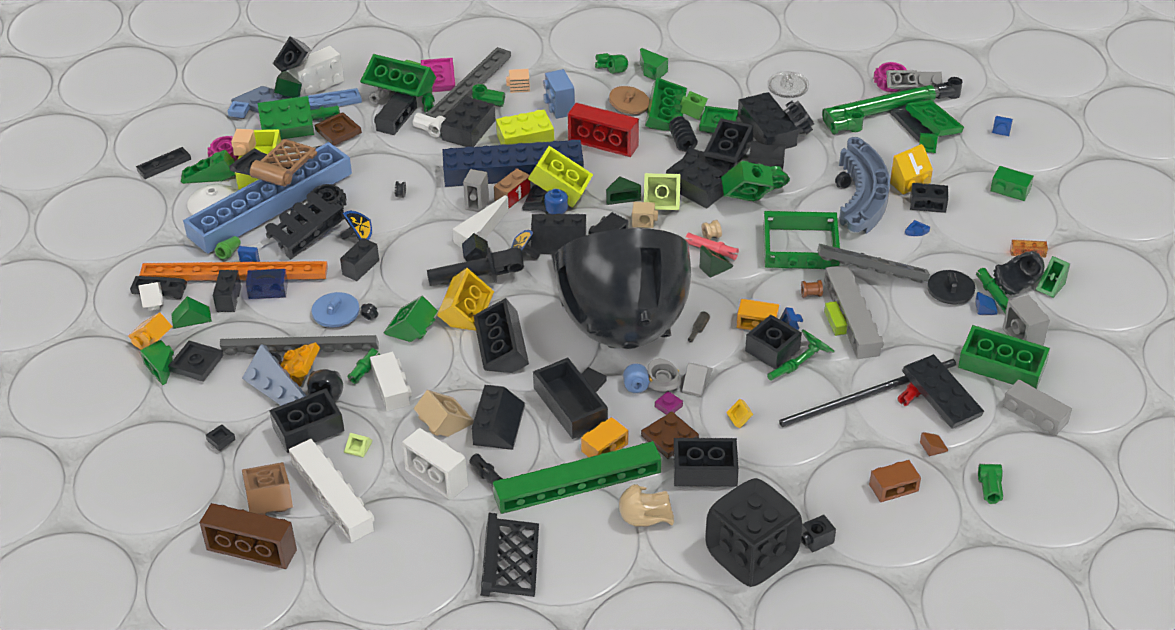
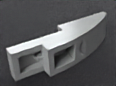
[886,70,942,90]

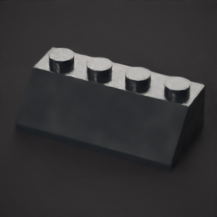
[473,298,529,373]

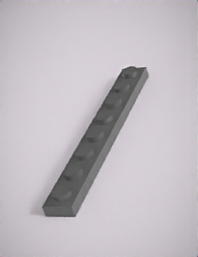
[426,47,511,118]
[220,335,379,355]

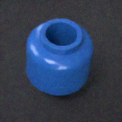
[545,189,568,214]

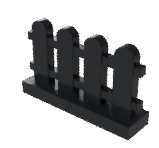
[265,192,344,260]

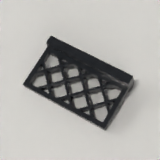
[480,512,539,597]

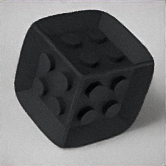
[705,478,802,587]

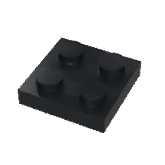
[168,340,224,382]

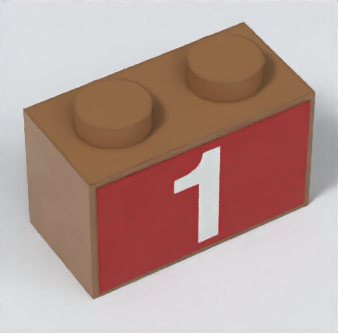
[494,169,531,209]

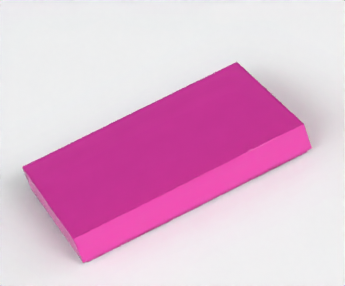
[421,58,455,92]

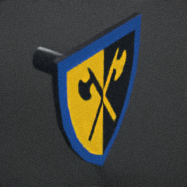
[340,210,372,240]
[511,229,540,259]

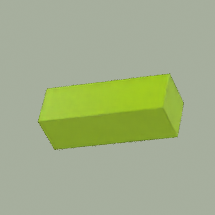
[824,301,848,336]

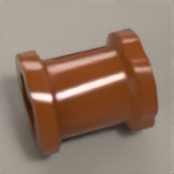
[801,280,823,298]

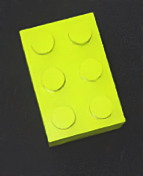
[496,109,555,145]
[528,146,593,208]

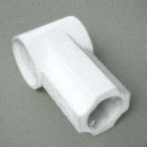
[413,113,446,138]

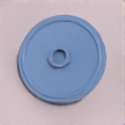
[312,292,360,327]

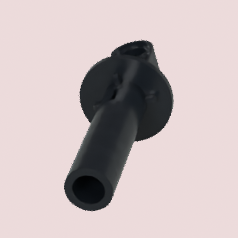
[427,247,524,286]

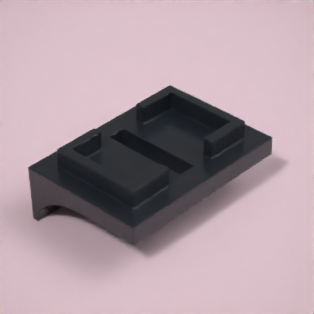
[522,185,548,214]

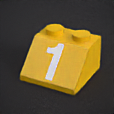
[890,144,933,195]

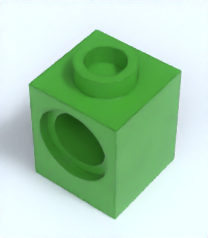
[680,91,708,120]

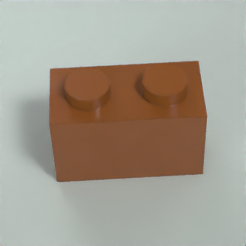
[869,460,921,503]

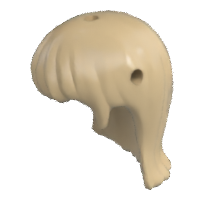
[619,484,674,527]

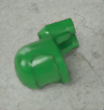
[595,53,628,74]

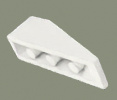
[453,195,508,248]

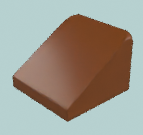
[920,432,948,457]

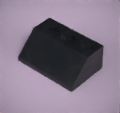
[531,214,587,254]
[472,385,525,450]

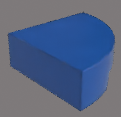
[905,220,930,236]

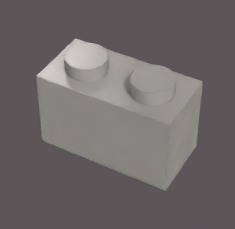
[463,169,489,212]

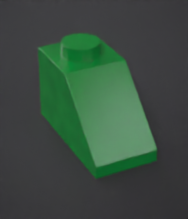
[640,48,668,80]
[140,340,174,385]

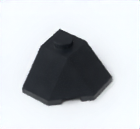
[272,36,312,72]

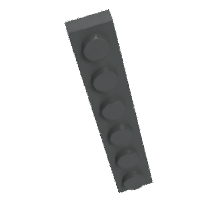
[817,243,930,283]

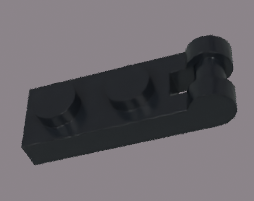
[130,276,187,299]

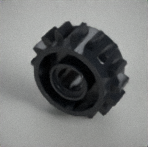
[784,100,814,135]
[310,184,347,215]

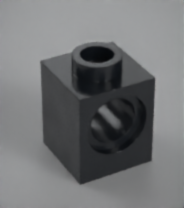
[801,514,836,553]

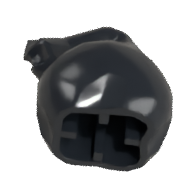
[307,369,343,402]

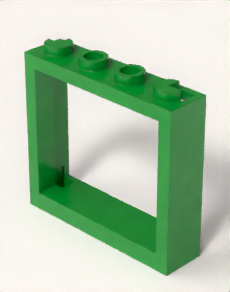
[763,211,840,269]

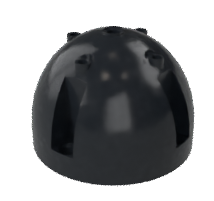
[555,228,691,349]

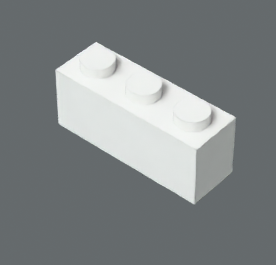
[370,352,412,411]

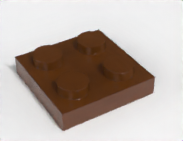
[314,112,362,146]
[641,411,699,459]

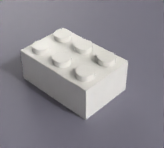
[289,46,344,97]
[402,428,468,501]

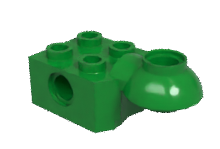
[722,161,790,201]

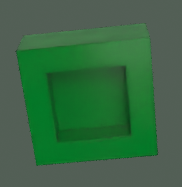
[919,133,938,153]

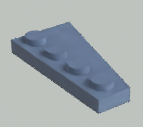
[242,344,307,405]

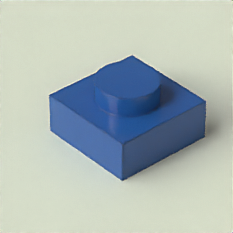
[992,116,1013,136]
[237,246,260,262]

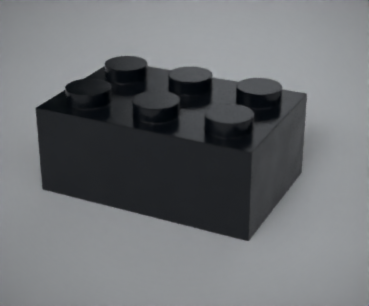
[441,96,496,147]
[666,154,726,209]
[269,389,345,453]
[673,438,739,486]

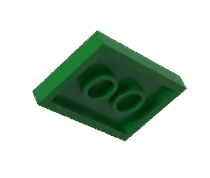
[905,100,964,137]

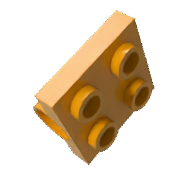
[280,342,320,387]

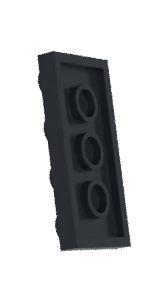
[902,354,984,429]

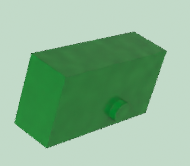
[958,325,1050,389]

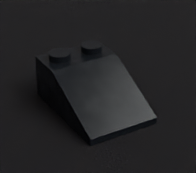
[703,118,753,163]

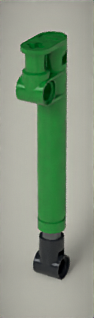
[822,77,963,135]

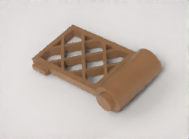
[250,139,317,187]

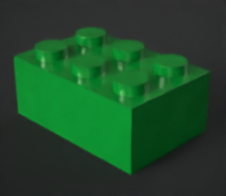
[257,96,314,140]

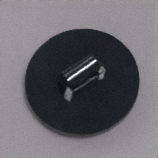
[927,270,976,304]

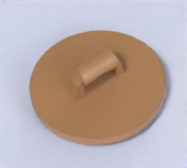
[609,86,650,114]

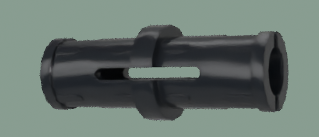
[469,454,503,487]

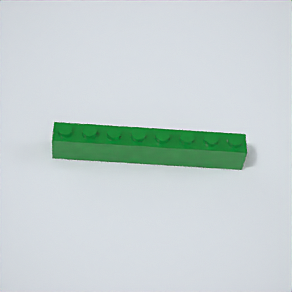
[493,441,662,514]

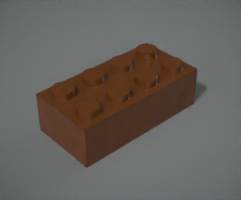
[199,503,297,569]

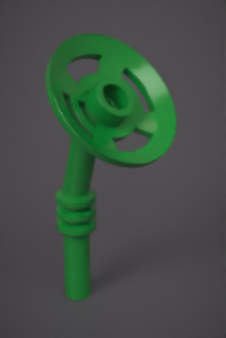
[767,329,835,380]

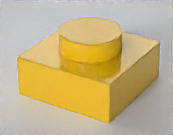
[726,399,754,428]

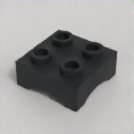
[748,141,786,171]

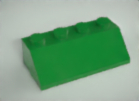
[360,54,437,97]

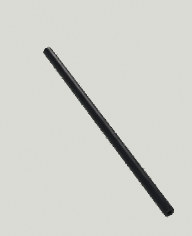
[779,358,956,427]

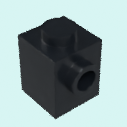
[462,233,488,261]

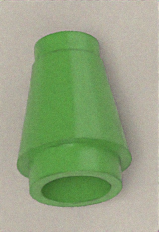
[215,236,241,259]

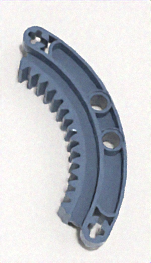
[839,137,890,234]

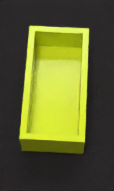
[235,130,281,190]

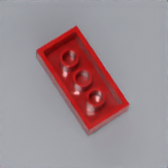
[568,103,639,157]

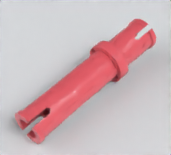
[685,233,739,260]

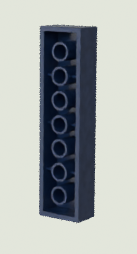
[442,140,584,187]

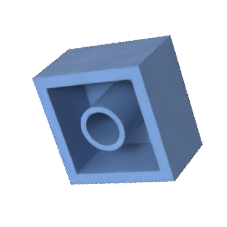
[543,69,575,119]

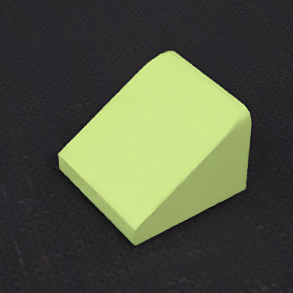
[344,433,372,458]

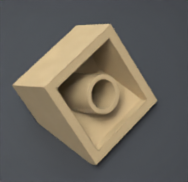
[414,390,474,437]

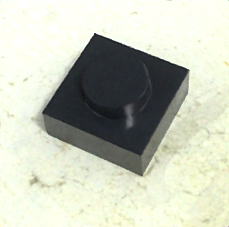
[206,424,236,451]

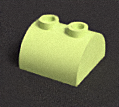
[644,173,680,210]

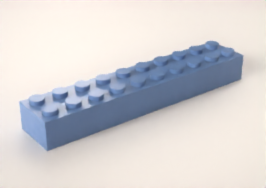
[183,142,352,254]

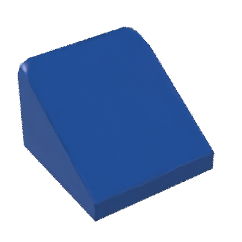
[975,292,998,315]

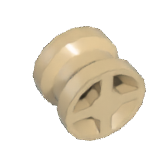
[701,220,722,240]

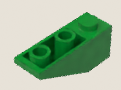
[181,150,235,184]

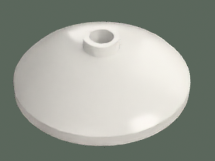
[187,184,237,215]

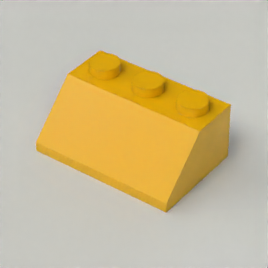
[437,268,494,331]

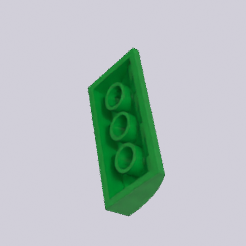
[645,77,687,131]

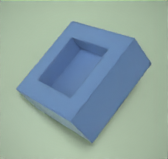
[228,101,250,118]

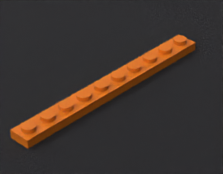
[139,261,328,281]

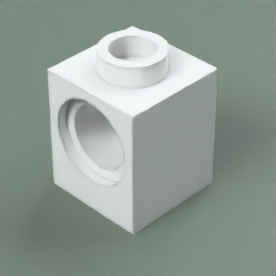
[139,282,164,311]

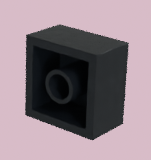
[745,315,802,369]

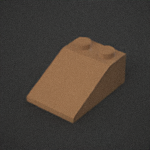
[242,462,293,514]

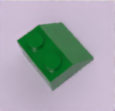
[383,295,438,342]

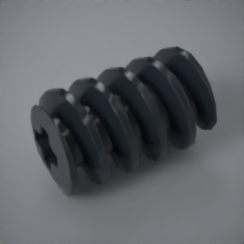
[669,116,698,152]

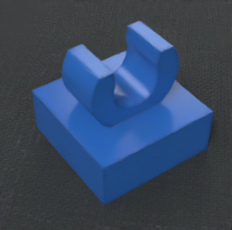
[780,307,804,330]

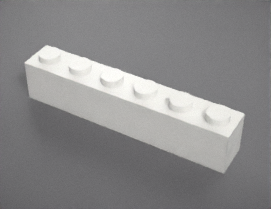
[289,439,375,543]

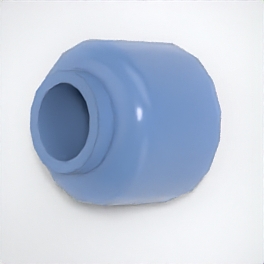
[623,364,650,393]

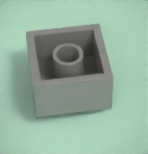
[1002,295,1050,346]

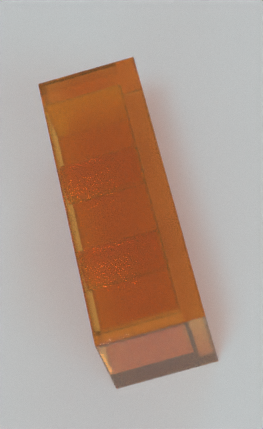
[1010,240,1048,258]

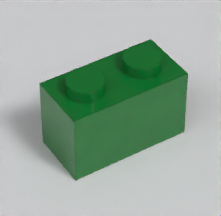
[990,166,1034,201]

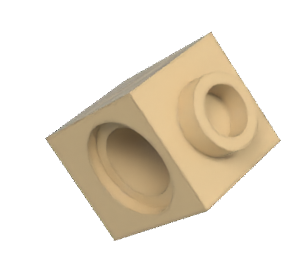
[632,202,658,228]

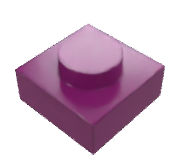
[655,391,683,415]

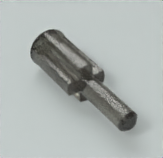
[688,311,710,343]

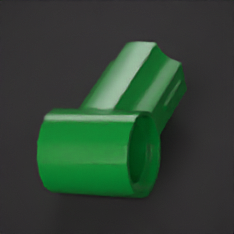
[472,84,505,107]
[978,464,1003,504]

